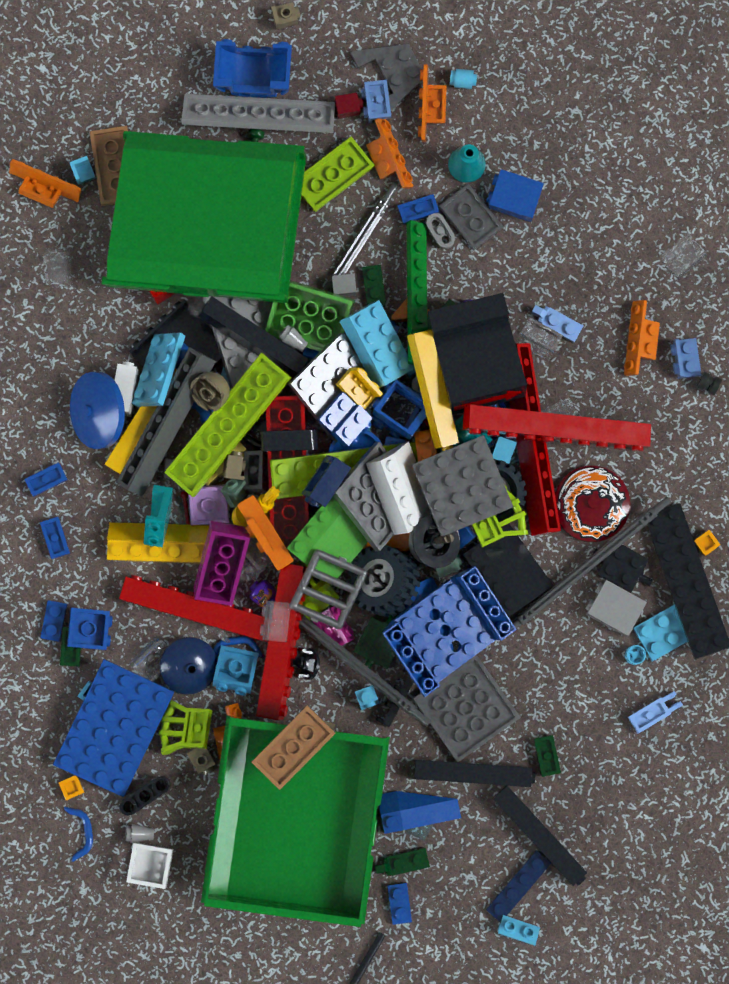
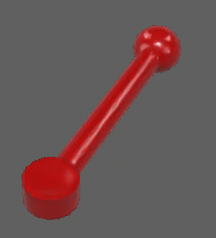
[180,491,191,525]

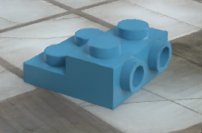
[213,645,259,696]

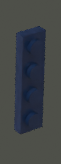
[486,850,551,923]

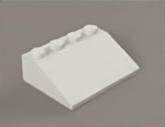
[366,441,431,535]

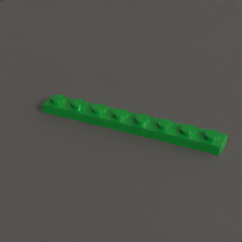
[406,220,428,365]

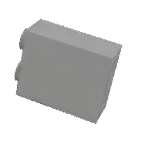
[585,580,647,637]

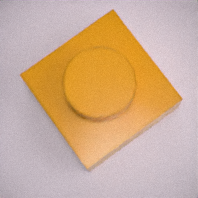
[694,530,720,557]
[59,775,85,800]

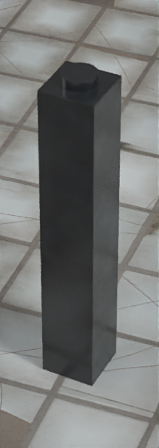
[198,296,308,378]
[414,759,535,787]
[492,786,587,886]

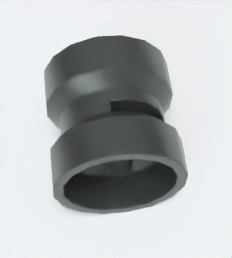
[697,371,722,396]

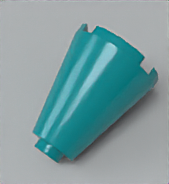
[448,144,486,183]

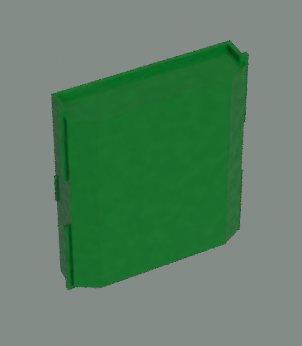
[101,131,306,303]
[201,715,390,927]

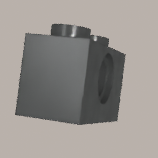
[244,451,269,493]

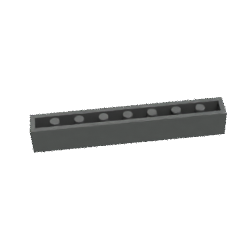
[116,347,216,496]

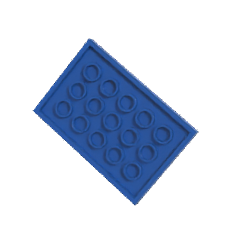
[53,659,174,797]

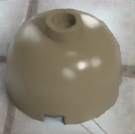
[190,372,230,411]

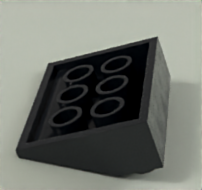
[462,523,554,617]

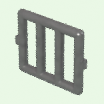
[289,549,368,629]

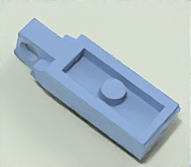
[531,305,583,343]

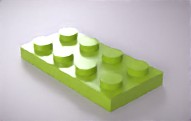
[301,136,375,212]

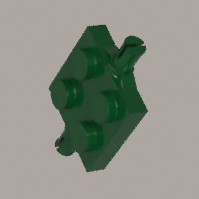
[353,615,397,669]

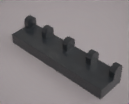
[376,667,414,727]

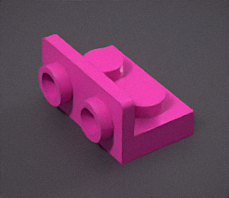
[313,606,355,652]

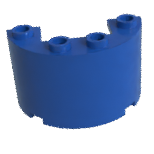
[213,39,292,98]

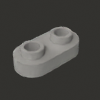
[426,213,455,249]

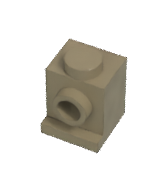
[271,2,300,30]
[222,451,246,480]

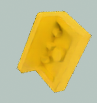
[336,367,383,409]

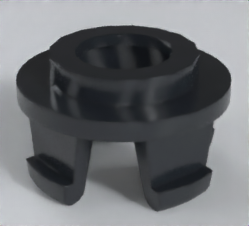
[292,647,320,680]

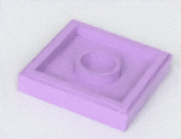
[188,484,229,525]

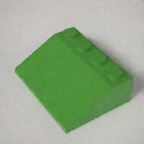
[265,280,355,351]
[287,496,368,585]

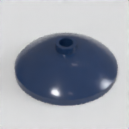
[160,637,217,695]

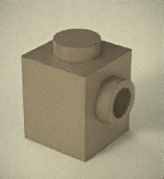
[187,748,216,775]

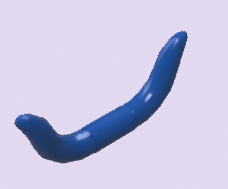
[213,636,264,658]
[64,807,93,862]

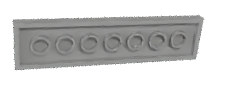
[182,94,335,133]

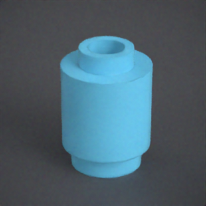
[450,69,477,89]

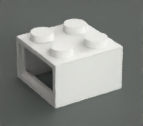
[126,842,174,889]

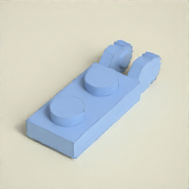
[628,691,683,734]

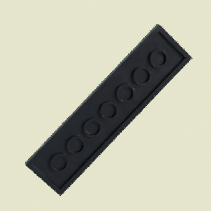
[647,503,729,660]

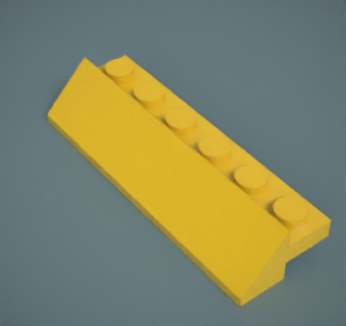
[107,522,210,564]

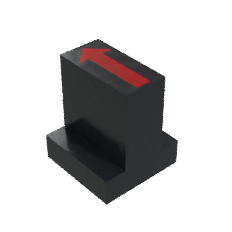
[428,293,527,415]

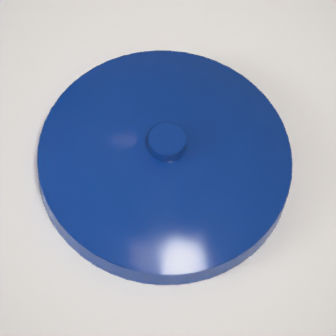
[70,372,125,449]

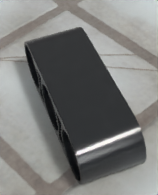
[261,430,318,451]
[119,776,171,816]

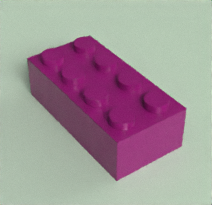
[193,521,250,606]

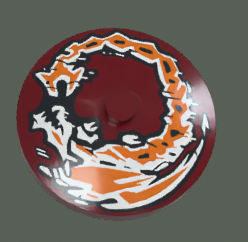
[555,466,630,542]

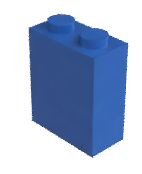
[486,169,544,222]

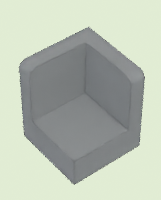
[332,273,357,297]

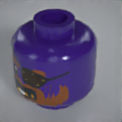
[249,580,277,608]

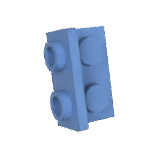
[361,80,391,123]
[670,338,701,379]

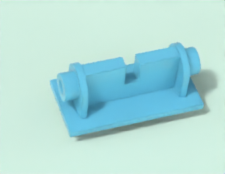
[498,915,540,946]

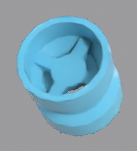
[625,645,646,665]

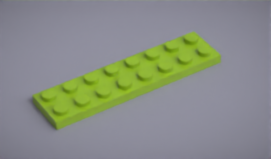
[164,353,291,497]
[270,441,418,499]

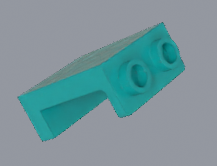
[144,485,173,547]

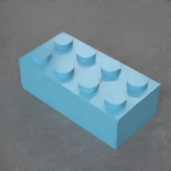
[339,300,415,387]

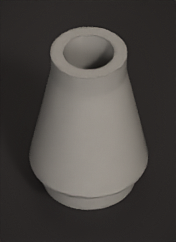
[279,325,308,352]
[125,824,154,843]

